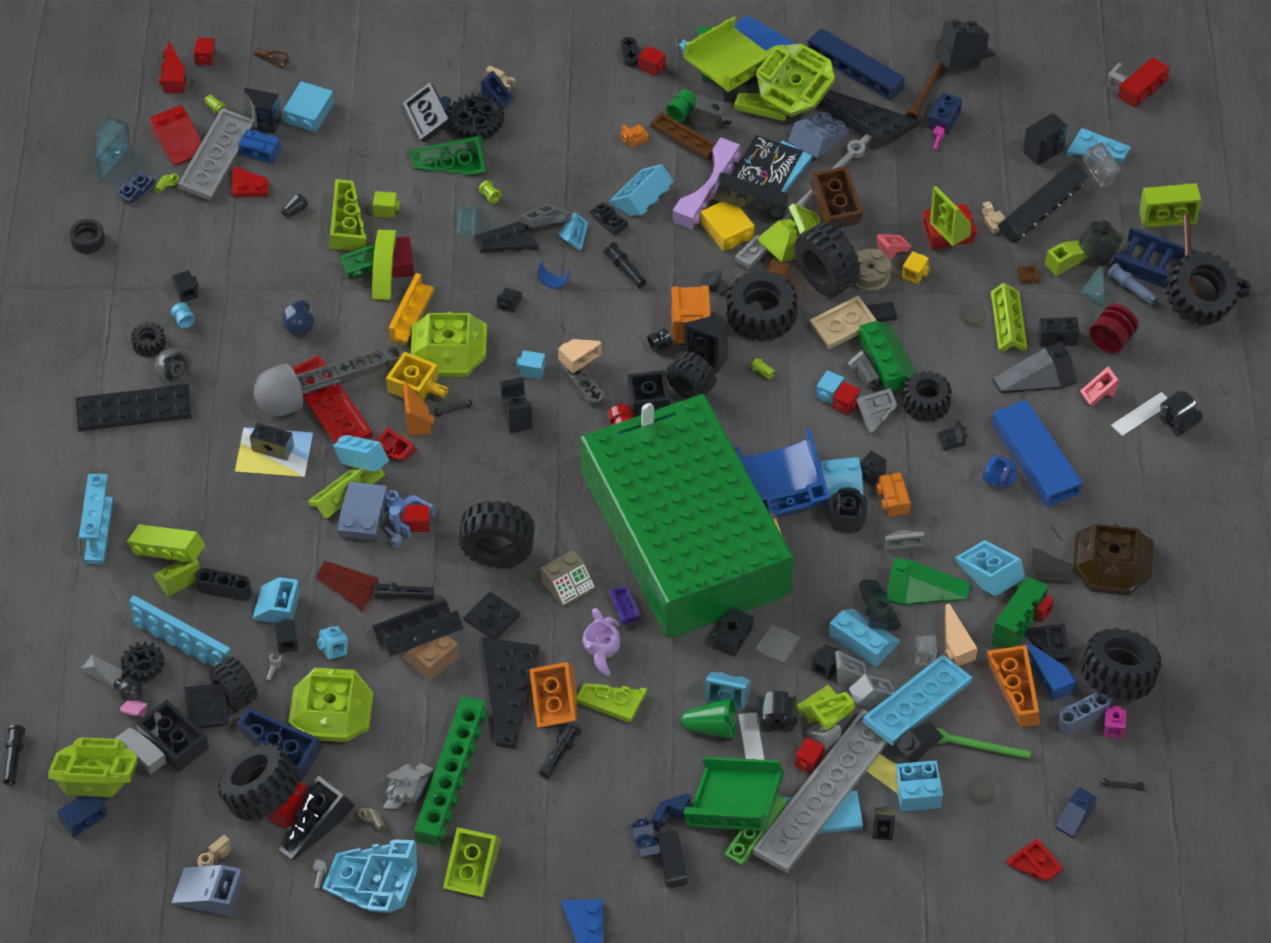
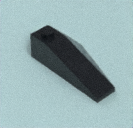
[993,342,1077,393]
[279,776,355,861]

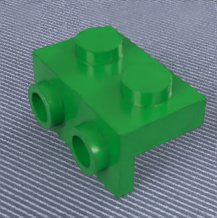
[339,244,375,278]

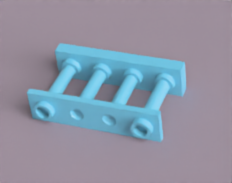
[79,474,113,565]

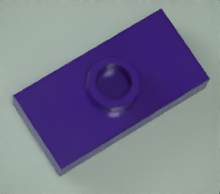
[609,585,641,625]

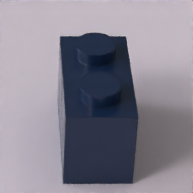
[57,796,108,838]

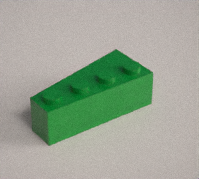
[991,576,1049,649]

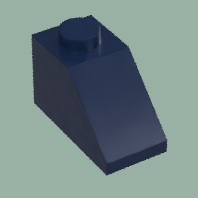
[1056,787,1097,838]

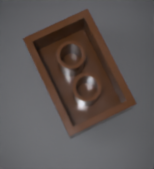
[810,166,863,228]

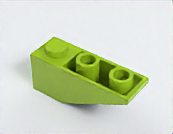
[1045,240,1089,276]

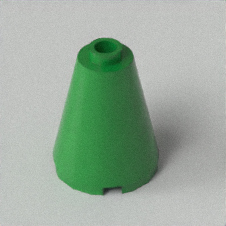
[680,699,737,739]

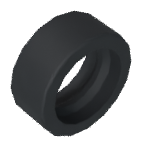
[69,219,105,254]

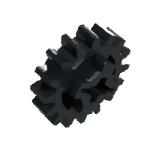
[121,641,165,682]

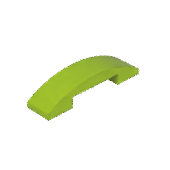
[372,230,396,300]

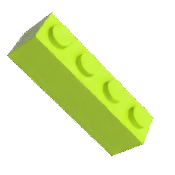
[127,524,205,562]

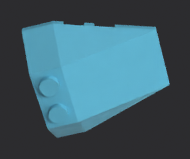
[322,839,417,913]

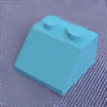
[820,457,864,505]
[706,672,751,710]

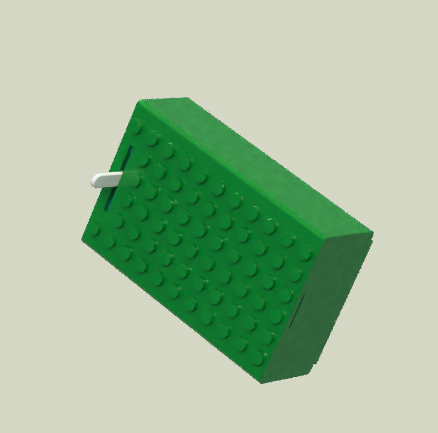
[580,394,794,638]

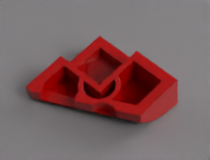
[372,427,417,461]

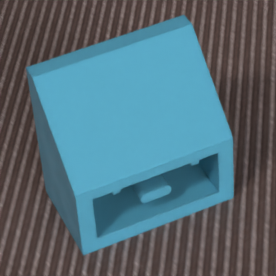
[253,577,300,623]
[896,760,943,812]

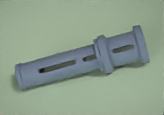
[1107,263,1159,307]

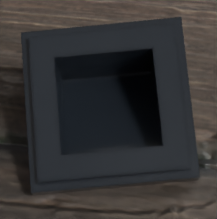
[699,271,722,292]

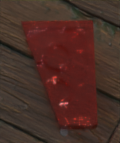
[317,561,379,612]

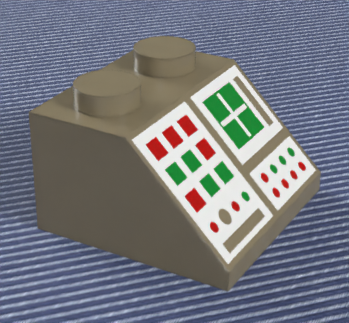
[541,550,596,608]

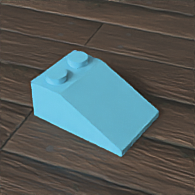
[955,540,1025,596]

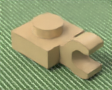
[486,65,516,92]
[981,201,1005,234]

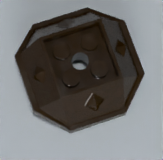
[1073,524,1154,596]

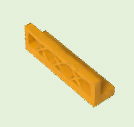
[389,273,434,346]

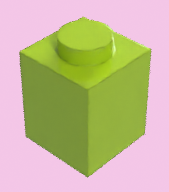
[373,191,400,218]

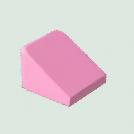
[120,700,148,718]

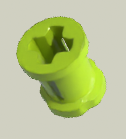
[478,180,502,204]

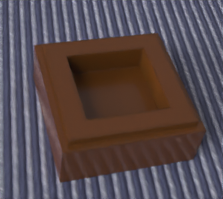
[1018,265,1040,285]

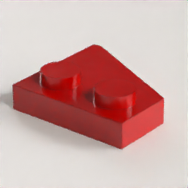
[231,167,269,198]
[1006,838,1064,883]

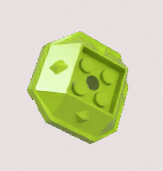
[756,44,835,117]
[411,311,487,377]
[289,668,374,742]
[48,737,138,797]

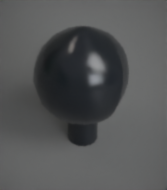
[114,678,143,701]

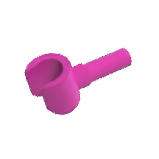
[933,126,945,150]

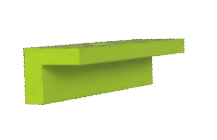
[991,283,1028,352]
[307,467,385,518]

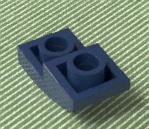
[116,171,155,203]

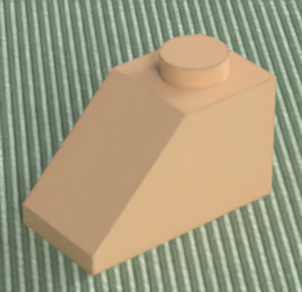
[558,339,602,373]

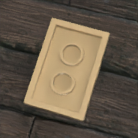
[810,296,876,349]

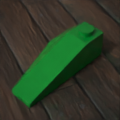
[409,135,486,175]
[886,557,970,606]

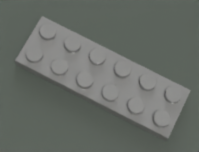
[178,108,255,201]

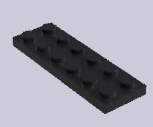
[75,384,192,432]

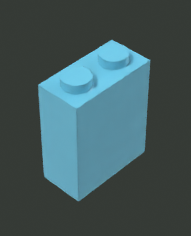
[283,81,334,132]

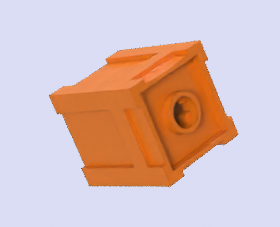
[671,285,710,345]

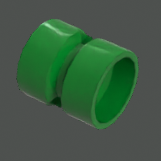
[666,89,696,122]

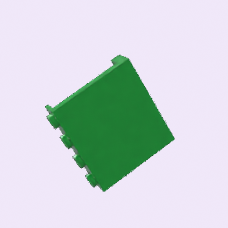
[683,757,784,831]

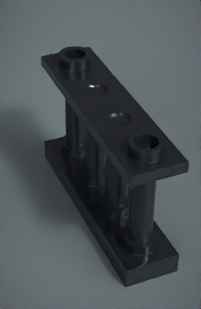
[372,598,463,657]

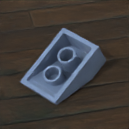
[338,482,387,542]

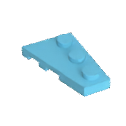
[1066,128,1131,163]

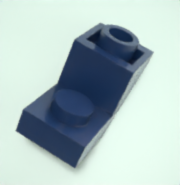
[652,793,693,832]
[630,818,661,857]

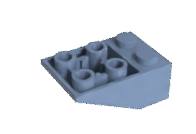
[788,112,851,158]
[171,865,244,917]

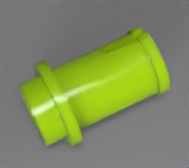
[205,95,226,115]
[751,358,776,380]

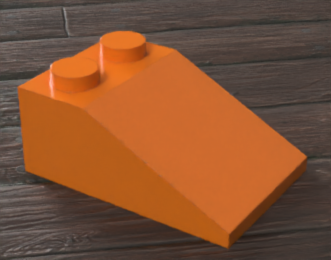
[529,662,577,728]

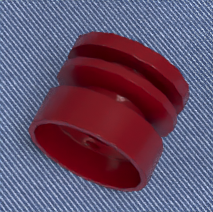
[1089,303,1139,354]

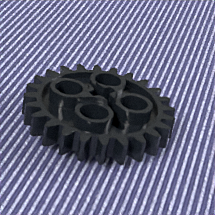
[447,93,504,140]

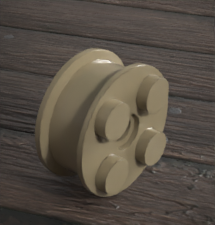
[854,249,891,291]

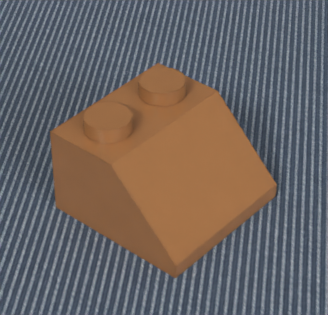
[403,635,459,681]

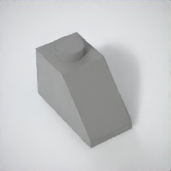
[849,674,895,707]

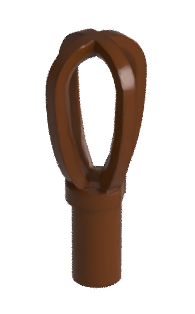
[254,48,289,67]

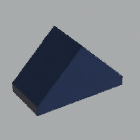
[481,71,514,109]

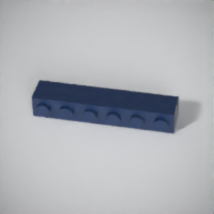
[808,28,905,101]

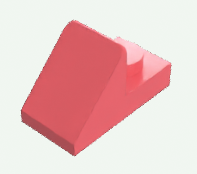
[877,234,912,261]
[1080,366,1119,406]

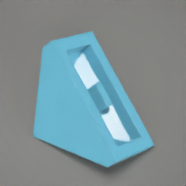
[558,212,588,251]

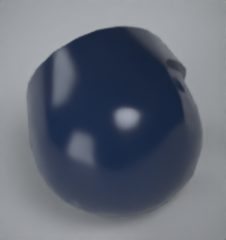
[282,300,314,336]

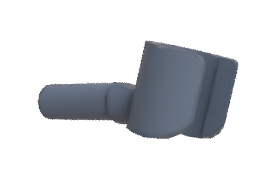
[384,526,403,549]

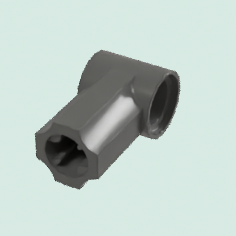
[848,349,881,388]

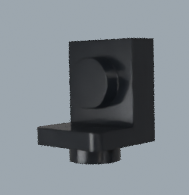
[497,287,523,313]
[937,420,968,451]

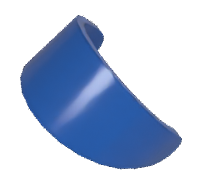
[538,260,571,289]

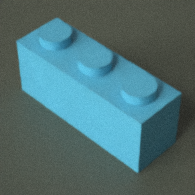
[333,435,389,472]

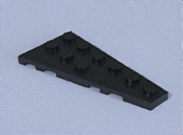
[818,90,919,144]
[481,637,540,749]

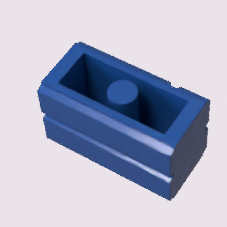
[239,129,281,163]

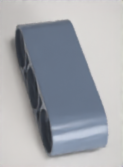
[1058,692,1111,734]

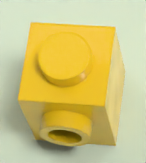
[902,251,930,284]

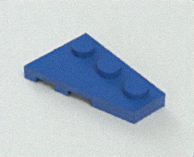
[561,899,603,943]

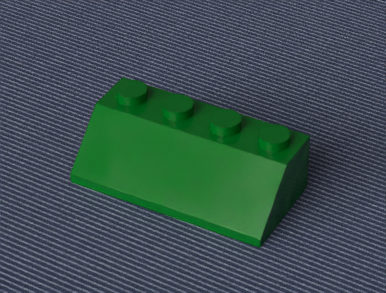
[858,320,916,393]

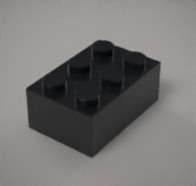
[136,699,209,773]

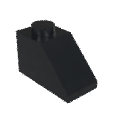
[895,722,944,763]
[872,807,895,841]

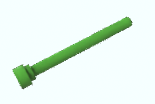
[936,728,1031,759]

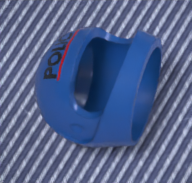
[982,455,1017,489]

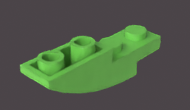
[725,795,788,865]

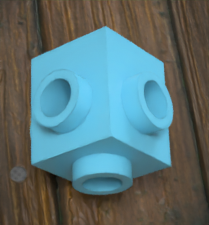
[317,626,348,659]

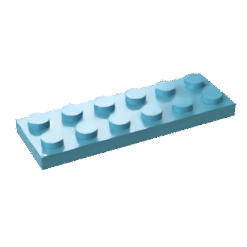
[129,595,232,666]
[862,655,973,746]

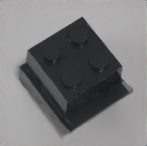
[935,19,995,69]

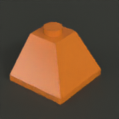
[403,383,434,436]

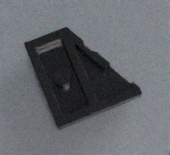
[1027,623,1070,662]

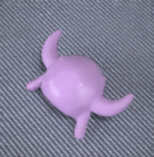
[582,608,621,676]

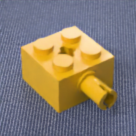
[386,352,449,401]

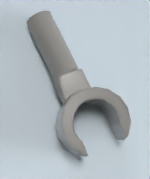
[266,653,282,682]
[313,859,327,890]

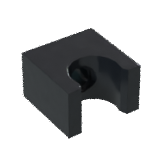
[500,377,533,434]

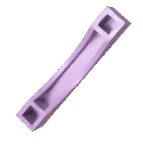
[673,137,741,230]

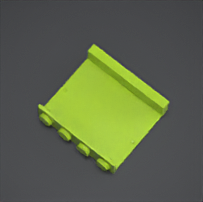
[683,16,775,92]

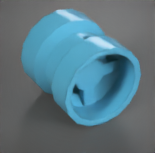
[171,302,195,328]

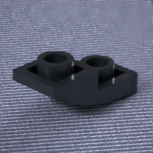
[590,202,629,235]

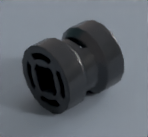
[647,328,672,352]

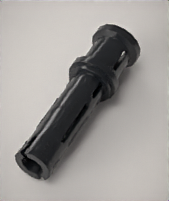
[604,242,647,289]
[374,581,434,600]
[539,722,582,779]
[3,724,26,785]

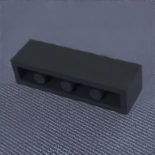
[713,172,788,220]

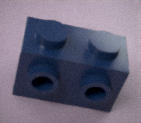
[927,92,962,134]

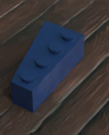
[238,707,322,781]

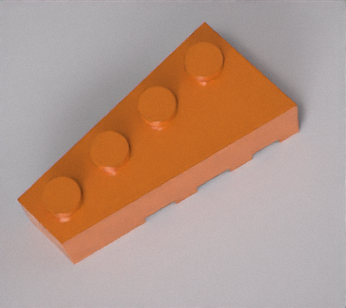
[987,645,1040,728]

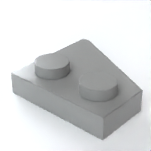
[856,388,897,433]

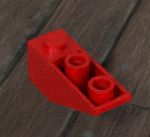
[159,42,186,93]

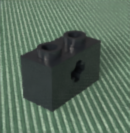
[1038,317,1079,347]
[250,423,294,461]
[712,608,754,657]

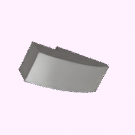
[114,727,166,775]

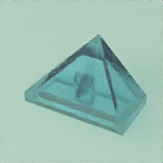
[1080,267,1105,307]

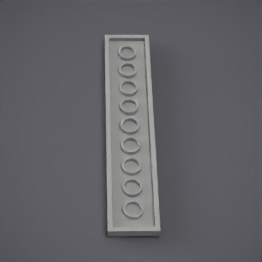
[752,709,888,873]

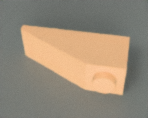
[945,604,977,666]

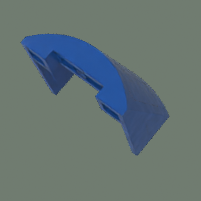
[735,428,830,519]

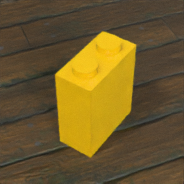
[700,202,755,252]

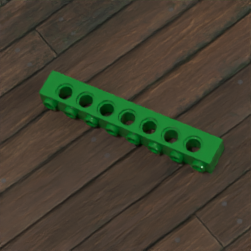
[414,696,488,847]

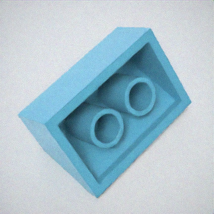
[609,164,674,216]
[829,609,900,668]

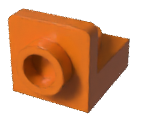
[620,124,649,148]

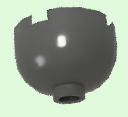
[154,348,192,386]

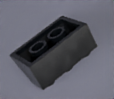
[684,316,729,373]

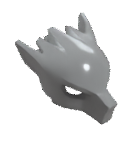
[383,763,434,809]

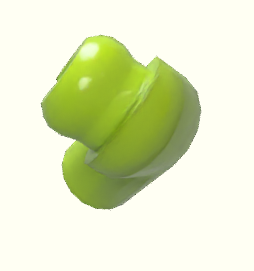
[154,173,179,194]

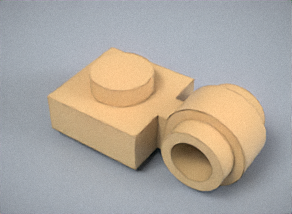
[197,835,231,867]

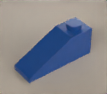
[1026,643,1076,701]

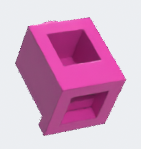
[1103,706,1126,739]

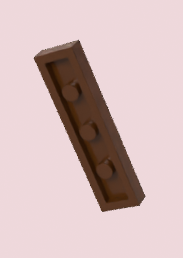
[651,112,716,160]

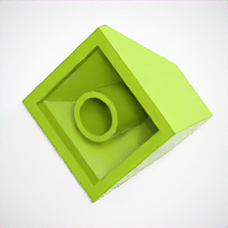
[758,219,801,262]

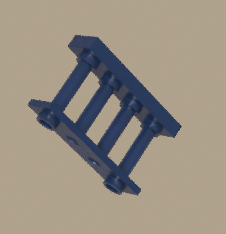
[1112,227,1196,288]

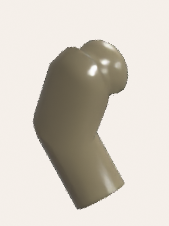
[358,808,386,832]

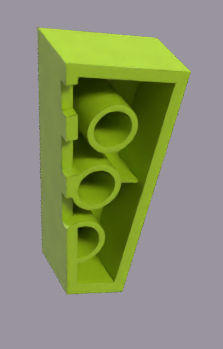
[329,179,367,251]

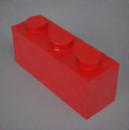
[1118,57,1170,108]

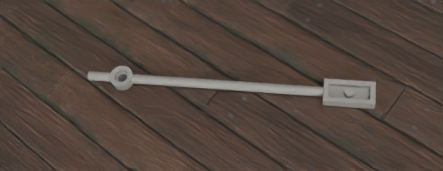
[735,134,873,270]

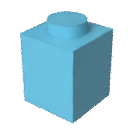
[516,350,545,380]
[816,370,844,404]

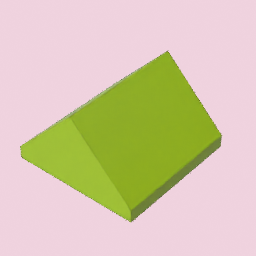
[153,559,200,597]

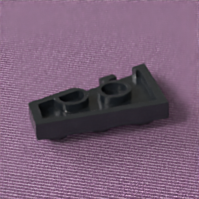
[474,221,538,253]
[859,579,902,631]

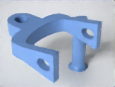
[385,490,435,538]

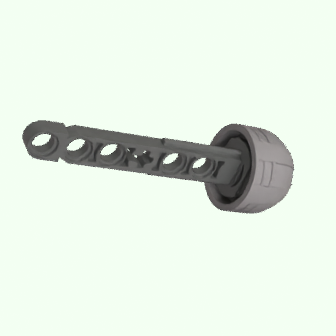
[254,345,403,416]

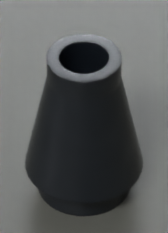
[281,193,308,219]

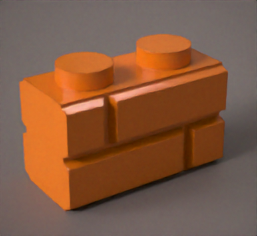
[876,472,911,517]

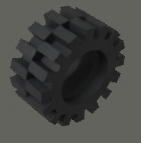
[131,322,166,357]

